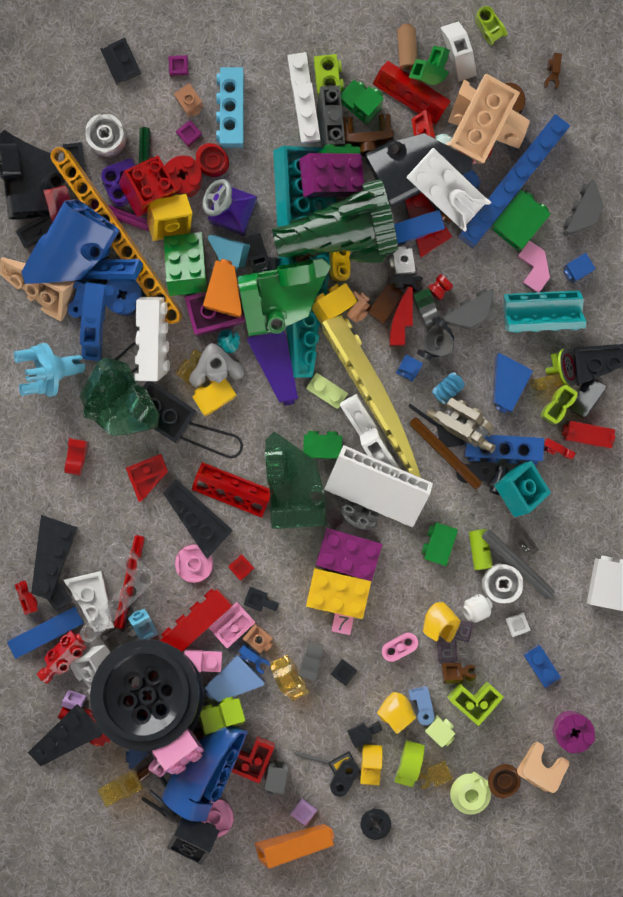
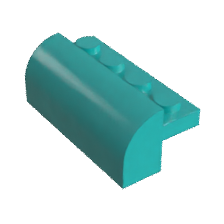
[503,290,586,333]

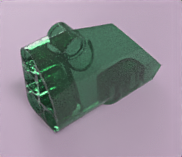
[79,358,159,436]
[265,431,327,529]

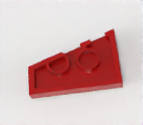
[405,192,453,259]

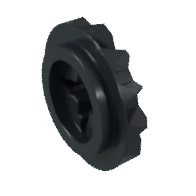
[360,808,391,840]

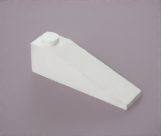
[69,645,110,695]

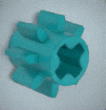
[216,329,241,353]

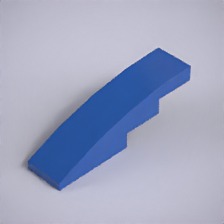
[394,210,445,246]

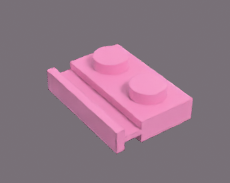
[209,602,256,648]

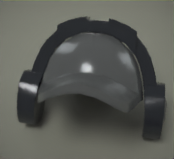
[417,317,454,360]

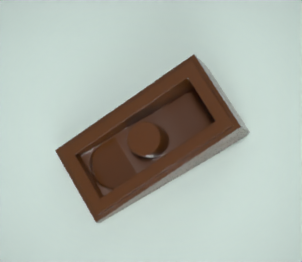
[367,284,404,324]

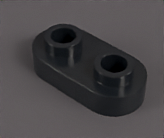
[456,462,495,483]
[330,759,359,797]

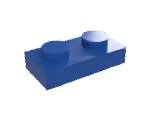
[524,645,561,688]

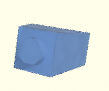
[205,653,265,702]

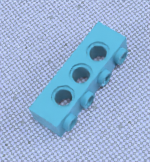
[216,67,244,148]

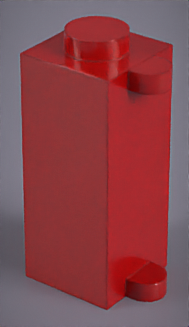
[561,421,615,449]

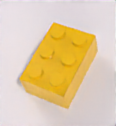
[306,567,371,619]

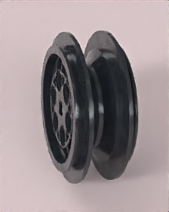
[90,639,204,752]

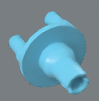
[14,343,85,397]

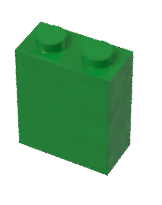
[490,190,551,252]

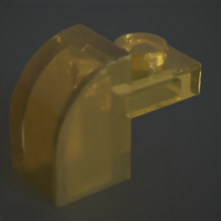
[270,655,309,701]
[97,771,144,807]

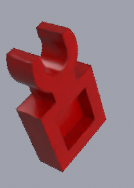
[544,438,576,460]
[14,580,38,615]

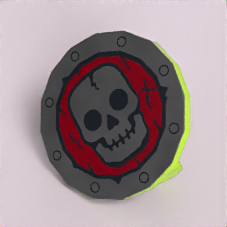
[546,349,576,386]

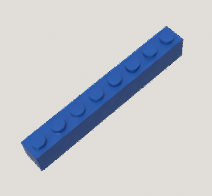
[458,114,570,249]

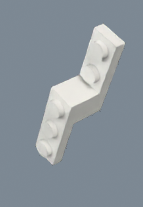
[287,52,320,144]
[340,394,400,469]

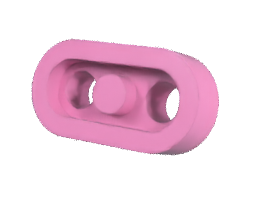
[382,632,418,662]

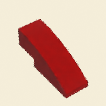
[389,287,413,347]

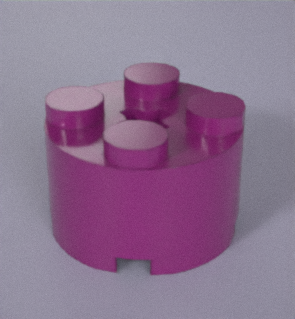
[552,711,595,753]

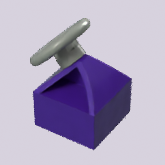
[203,179,258,236]

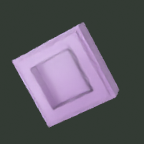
[61,690,86,709]
[290,798,317,826]

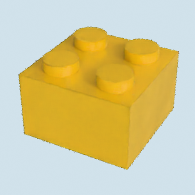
[147,194,192,241]

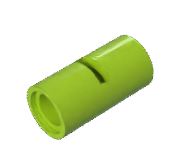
[469,529,493,570]

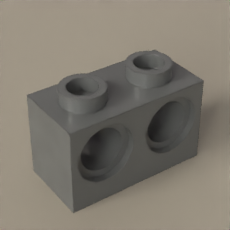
[264,759,289,796]

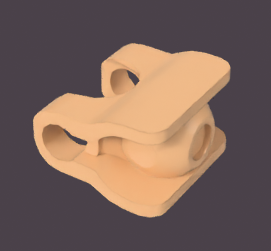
[517,742,569,793]

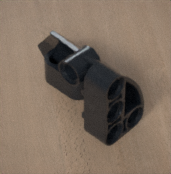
[0,129,65,220]
[365,133,473,207]

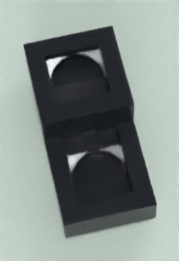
[242,233,269,274]

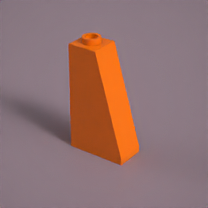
[254,824,335,869]

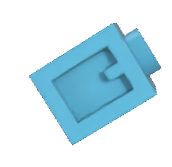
[128,609,158,640]

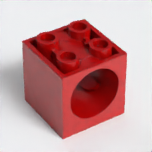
[119,155,177,217]

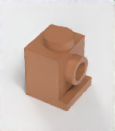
[243,623,273,653]

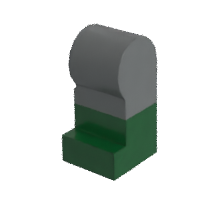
[413,288,440,328]

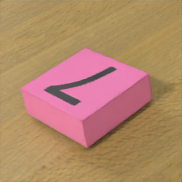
[331,613,354,635]

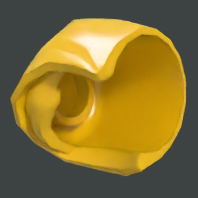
[423,602,461,643]
[377,692,416,734]

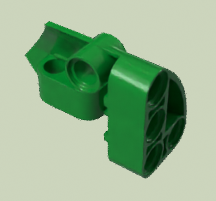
[238,258,331,336]

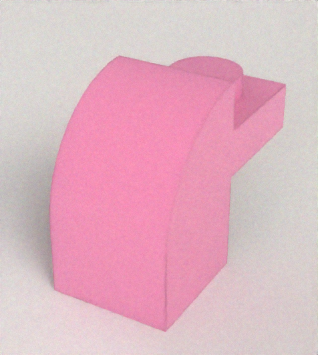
[184,648,222,672]

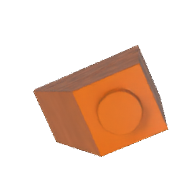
[203,259,243,319]

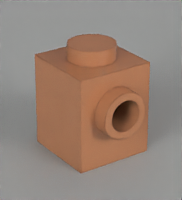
[174,83,204,117]

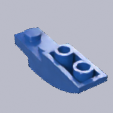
[80,282,106,361]

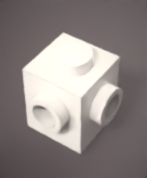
[389,246,415,275]

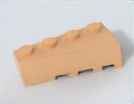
[448,79,530,149]

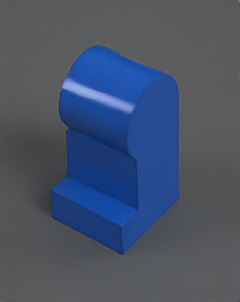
[68,280,86,318]

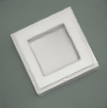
[505,612,531,637]

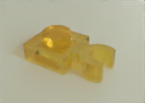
[418,760,453,790]

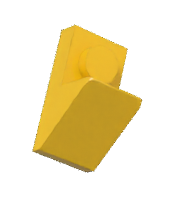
[360,744,382,785]

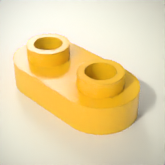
[330,251,350,282]

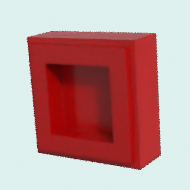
[228,554,255,581]

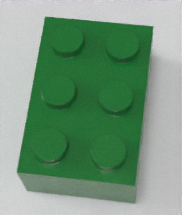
[164,232,208,296]

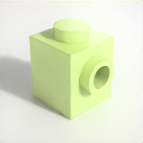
[424,715,455,747]

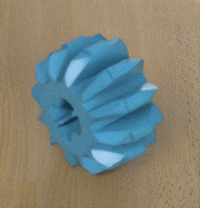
[432,372,465,404]

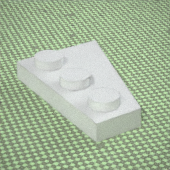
[64,571,114,632]

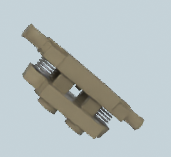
[427,398,495,453]

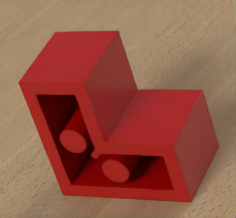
[231,736,275,784]

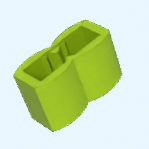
[540,385,578,425]

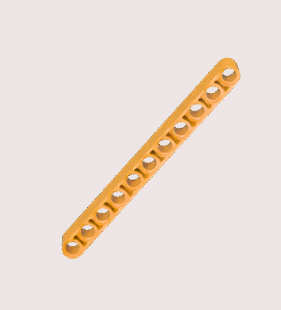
[51,147,183,324]

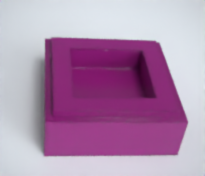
[168,55,189,76]
[176,120,202,147]

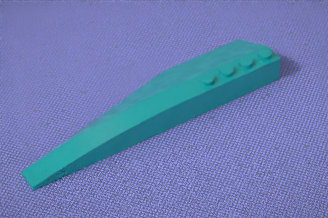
[273,145,337,378]

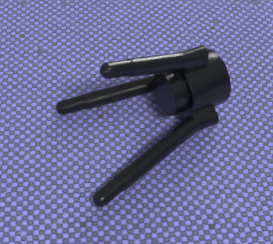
[141,776,177,819]

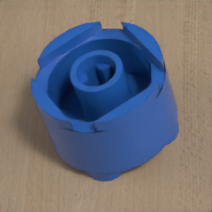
[105,279,144,317]

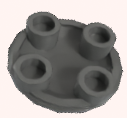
[342,502,380,530]

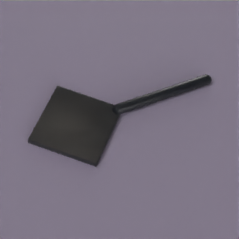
[408,404,464,448]

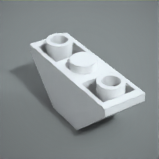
[440,21,477,82]

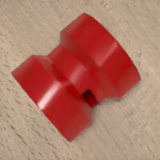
[427,274,454,301]

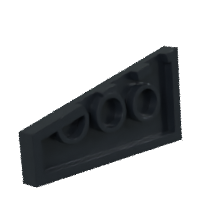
[28,704,103,766]

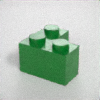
[341,80,384,126]

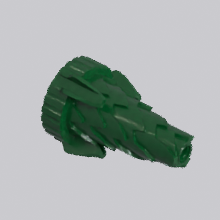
[272,179,398,263]

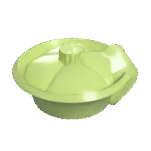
[450,772,491,814]

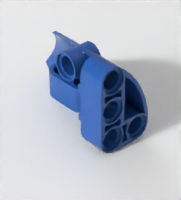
[21,199,119,284]

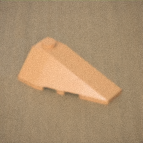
[0,257,76,321]

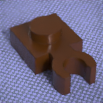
[441,663,476,684]

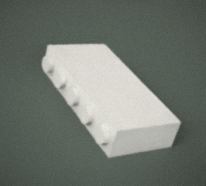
[324,445,433,527]
[587,555,623,611]

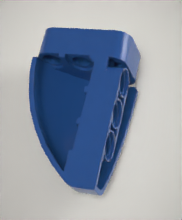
[162,725,248,821]

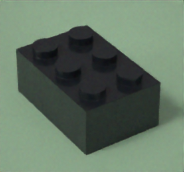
[127,381,198,444]

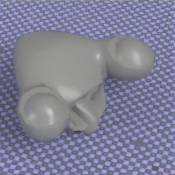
[189,343,245,388]

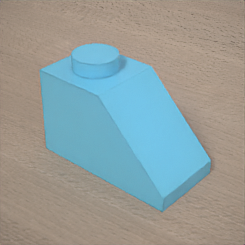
[208,235,250,270]

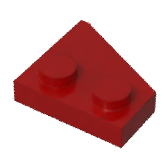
[125,454,169,502]

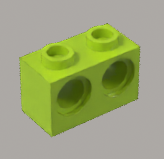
[314,54,344,98]

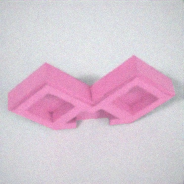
[518,240,550,292]

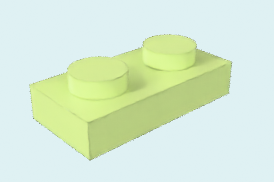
[306,373,348,409]

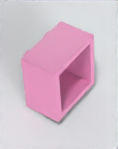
[152,729,205,775]

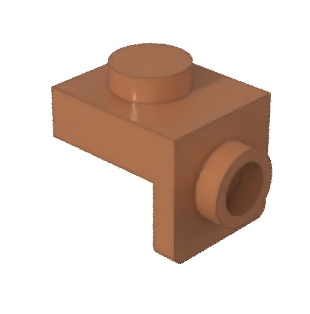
[346,290,372,323]

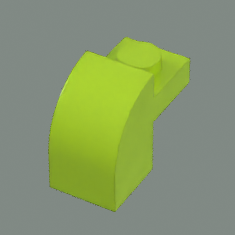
[394,740,425,787]

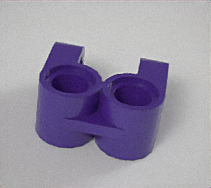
[101,158,135,207]

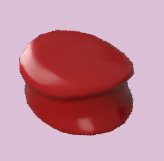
[196,143,229,177]

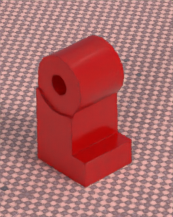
[64,438,89,476]

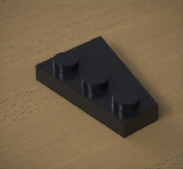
[573,344,623,386]

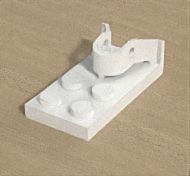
[406,148,492,231]

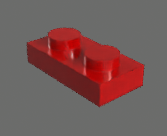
[411,110,435,139]

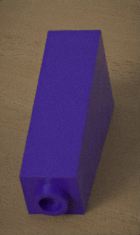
[247,331,298,406]

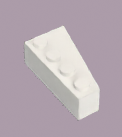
[135,297,170,381]

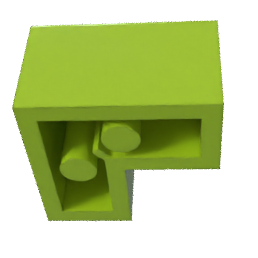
[447,681,504,726]
[199,696,245,736]

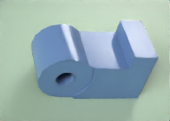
[408,686,434,725]

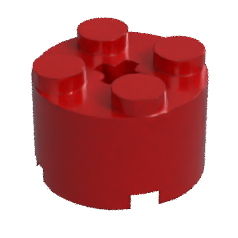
[164,155,203,198]

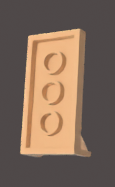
[446,74,520,164]

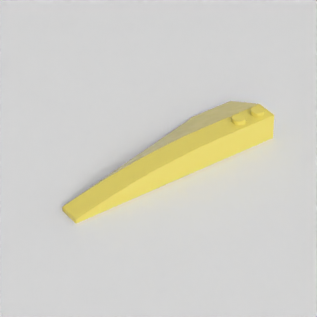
[322,315,421,478]

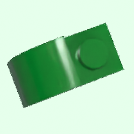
[409,46,450,85]

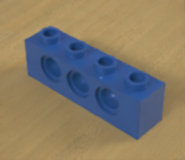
[464,434,544,465]

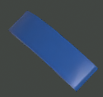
[7,607,84,659]

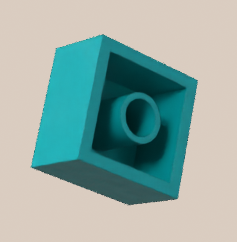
[494,461,551,517]

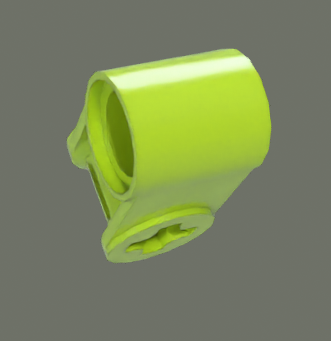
[475,6,508,46]

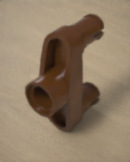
[342,114,394,157]

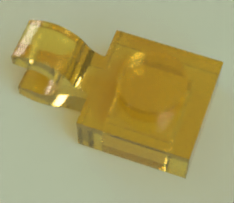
[175,349,202,385]

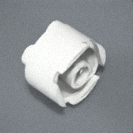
[86,114,127,158]
[481,563,523,603]

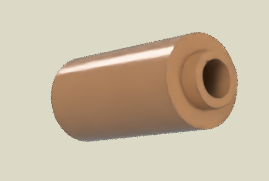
[397,24,418,70]

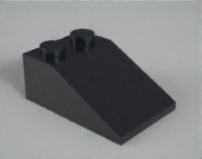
[167,817,219,865]

